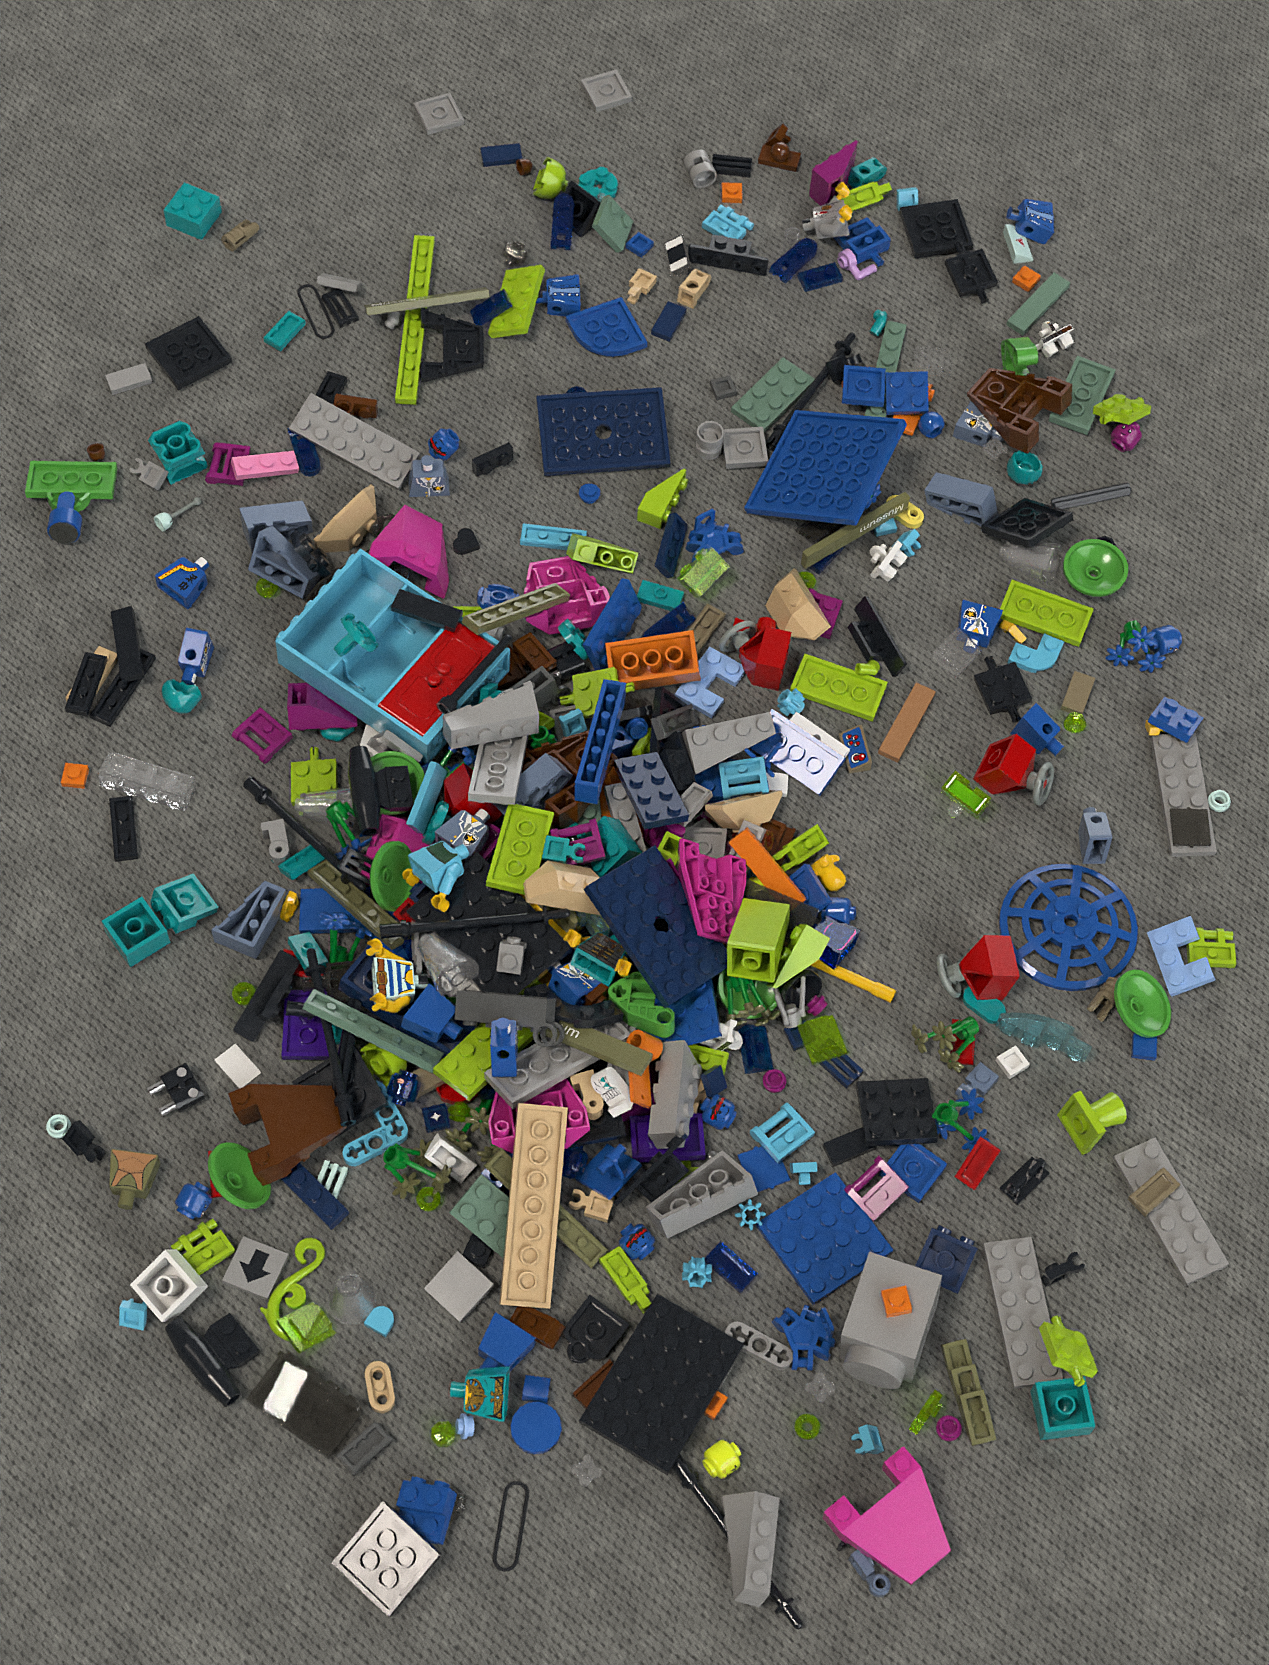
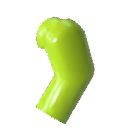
[855,660,880,675]

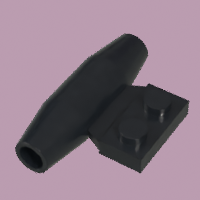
[348,746,413,836]
[165,1313,260,1407]

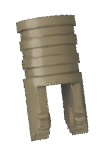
[221,220,259,252]
[1086,977,1118,1022]

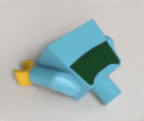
[402,841,469,912]

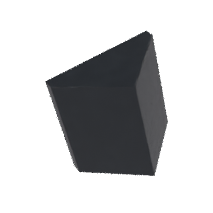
[551,181,601,237]

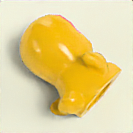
[811,854,846,892]

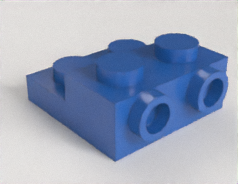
[396,1477,457,1545]

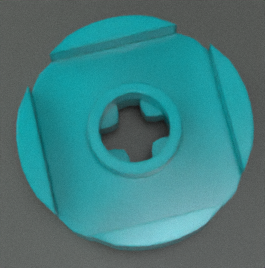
[579,167,618,201]
[558,618,589,660]

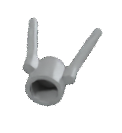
[773,976,806,1028]

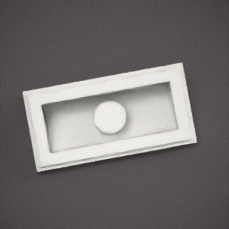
[424,1133,477,1184]

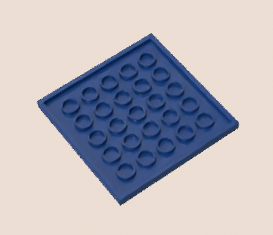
[744,410,907,526]

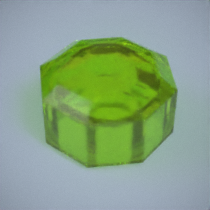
[431,1421,455,1447]

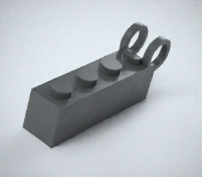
[512,666,570,709]
[455,990,565,1047]

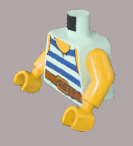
[366,938,428,1013]

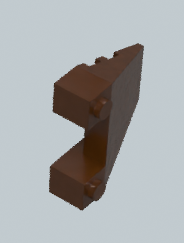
[967,368,1072,454]
[521,731,617,830]
[228,1084,347,1186]

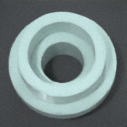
[1208,790,1231,812]
[46,1114,71,1139]

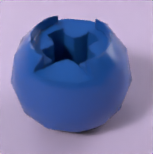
[918,411,945,438]

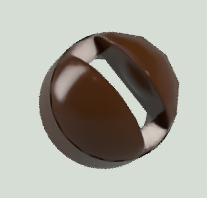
[516,158,533,176]
[87,443,105,462]

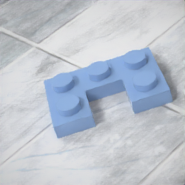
[675,646,745,719]
[1147,916,1215,997]

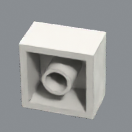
[130,1249,208,1322]

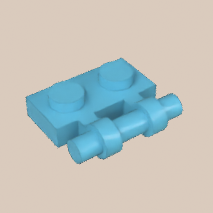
[702,205,754,239]

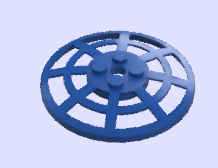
[999,864,1138,991]

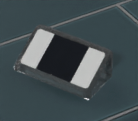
[663,234,690,276]

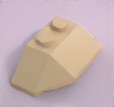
[314,485,377,553]
[765,568,831,640]
[704,790,783,832]
[523,861,600,915]

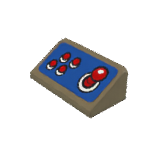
[838,725,872,773]

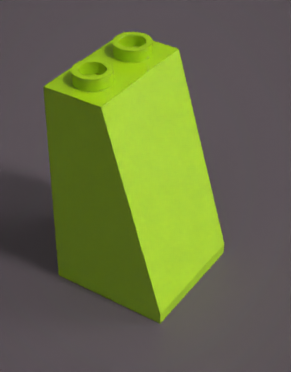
[727,898,790,983]

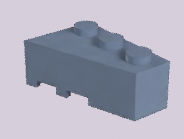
[924,472,998,531]
[239,501,313,552]
[248,526,321,599]
[493,753,573,816]
[211,881,287,959]

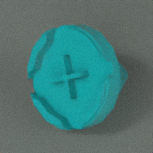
[334,613,379,657]
[422,801,452,846]

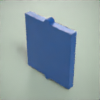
[737,1146,790,1192]

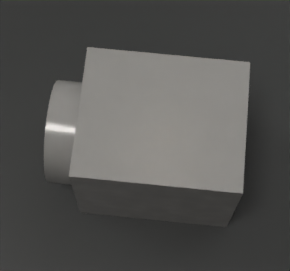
[840,1252,942,1389]

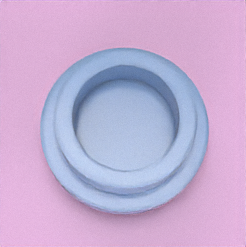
[455,1413,474,1439]

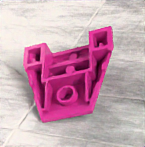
[368,505,449,599]
[524,556,610,635]

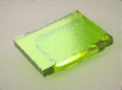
[797,1015,848,1065]
[276,1302,336,1354]

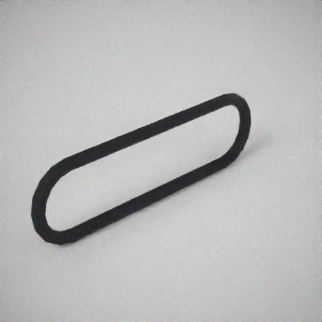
[297,284,335,339]
[493,1481,529,1572]

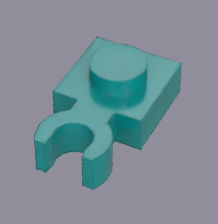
[542,835,586,864]

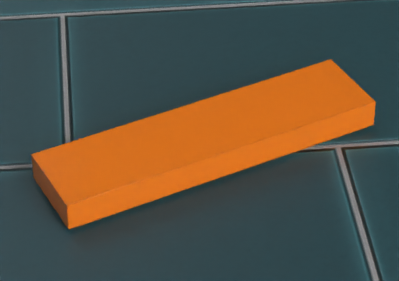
[729,827,806,912]

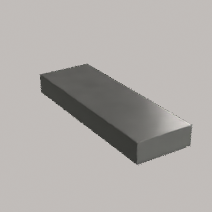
[650,704,699,740]

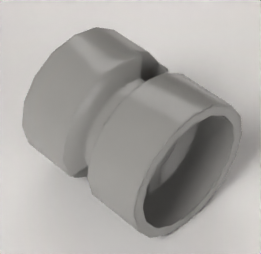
[684,150,717,188]
[695,421,724,460]

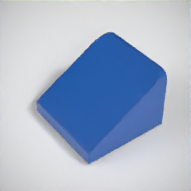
[522,1375,551,1404]

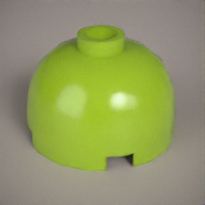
[533,157,568,199]
[360,1043,407,1087]

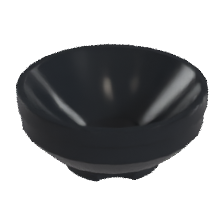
[781,970,822,1008]

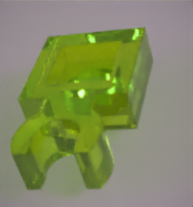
[909,1389,943,1435]

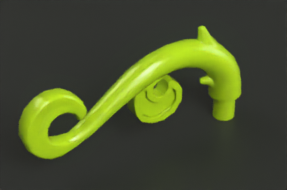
[260,1238,325,1343]

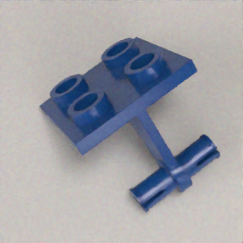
[575,1144,642,1200]

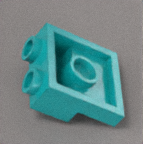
[150,873,219,934]

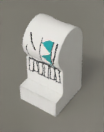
[591,1067,633,1118]

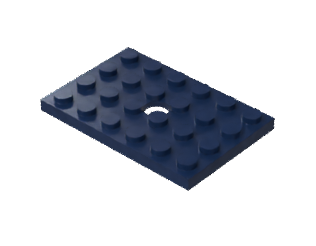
[536,387,671,476]
[583,846,727,1008]

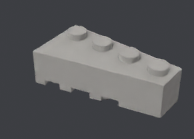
[681,712,776,776]
[648,1040,703,1149]
[646,1150,758,1239]

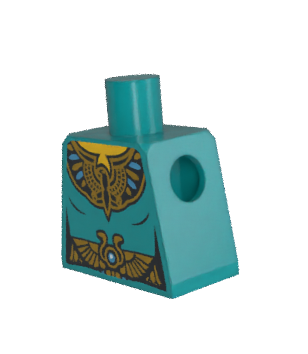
[450,1366,510,1422]

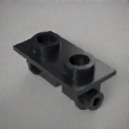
[999,1157,1050,1205]

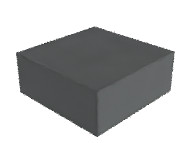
[710,375,737,401]

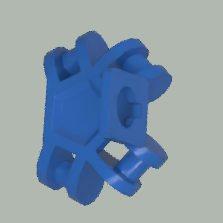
[686,509,744,570]
[772,1304,836,1371]

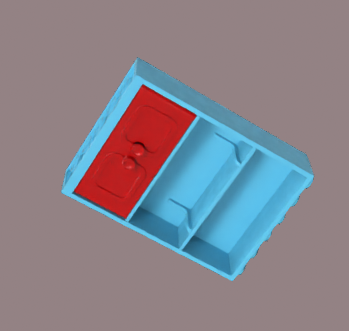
[275,549,510,764]

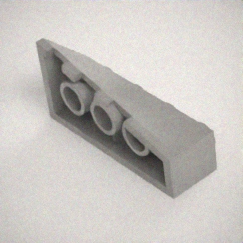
[443,681,539,749]
[721,1491,779,1607]

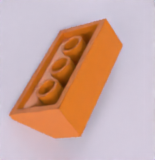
[605,630,701,690]

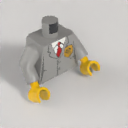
[802,182,852,239]

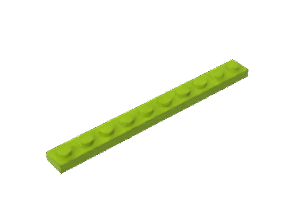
[395,235,435,405]

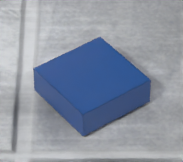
[626,232,654,258]
[1131,1033,1157,1061]

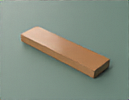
[878,682,936,763]

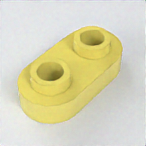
[886,495,924,529]

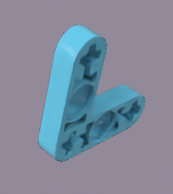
[342,1081,408,1166]

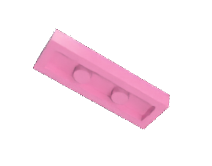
[231,451,299,480]

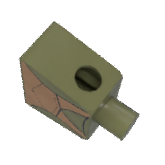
[109,1149,161,1210]

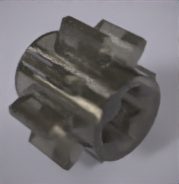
[502,241,528,267]

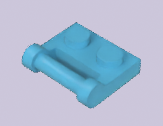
[719,756,769,800]
[750,1103,815,1163]

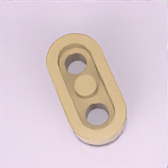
[365,1361,395,1413]

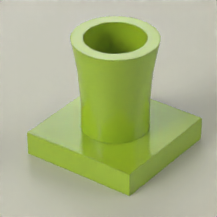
[1057,1091,1127,1155]

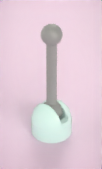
[154,497,202,532]

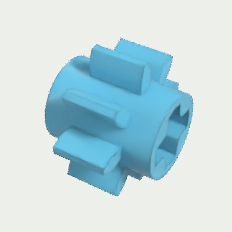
[777,688,805,716]
[734,1199,766,1230]
[682,1256,712,1288]

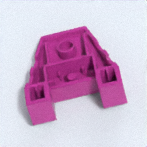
[823,1446,951,1585]

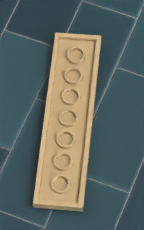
[499,1103,568,1308]

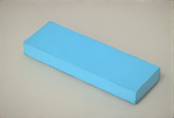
[520,523,587,550]
[406,761,448,834]

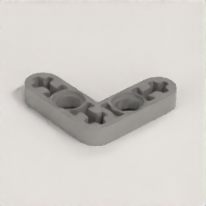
[720,1322,792,1388]

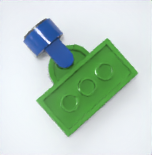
[25,461,118,543]

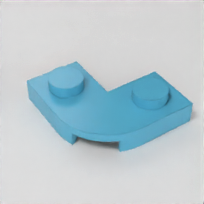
[1008,634,1064,673]

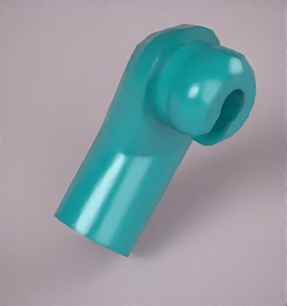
[869,309,888,337]
[320,727,355,742]

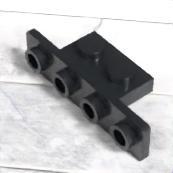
[687,235,769,276]
[847,596,907,677]
[660,731,705,821]
[233,950,300,1042]
[614,1133,689,1206]

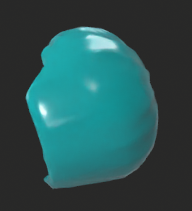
[1007,450,1043,485]
[162,679,202,714]

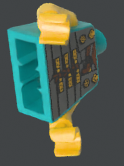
[563,929,632,987]

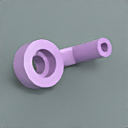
[837,248,877,280]

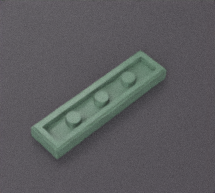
[1006,272,1070,336]

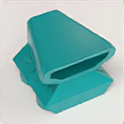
[148,421,208,484]

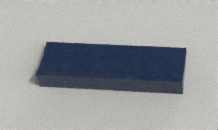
[338,945,480,1059]

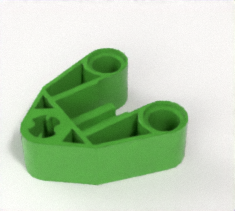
[1001,337,1038,376]
[608,971,675,1038]

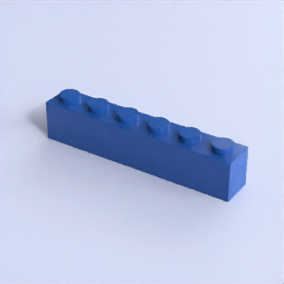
[575,679,626,804]

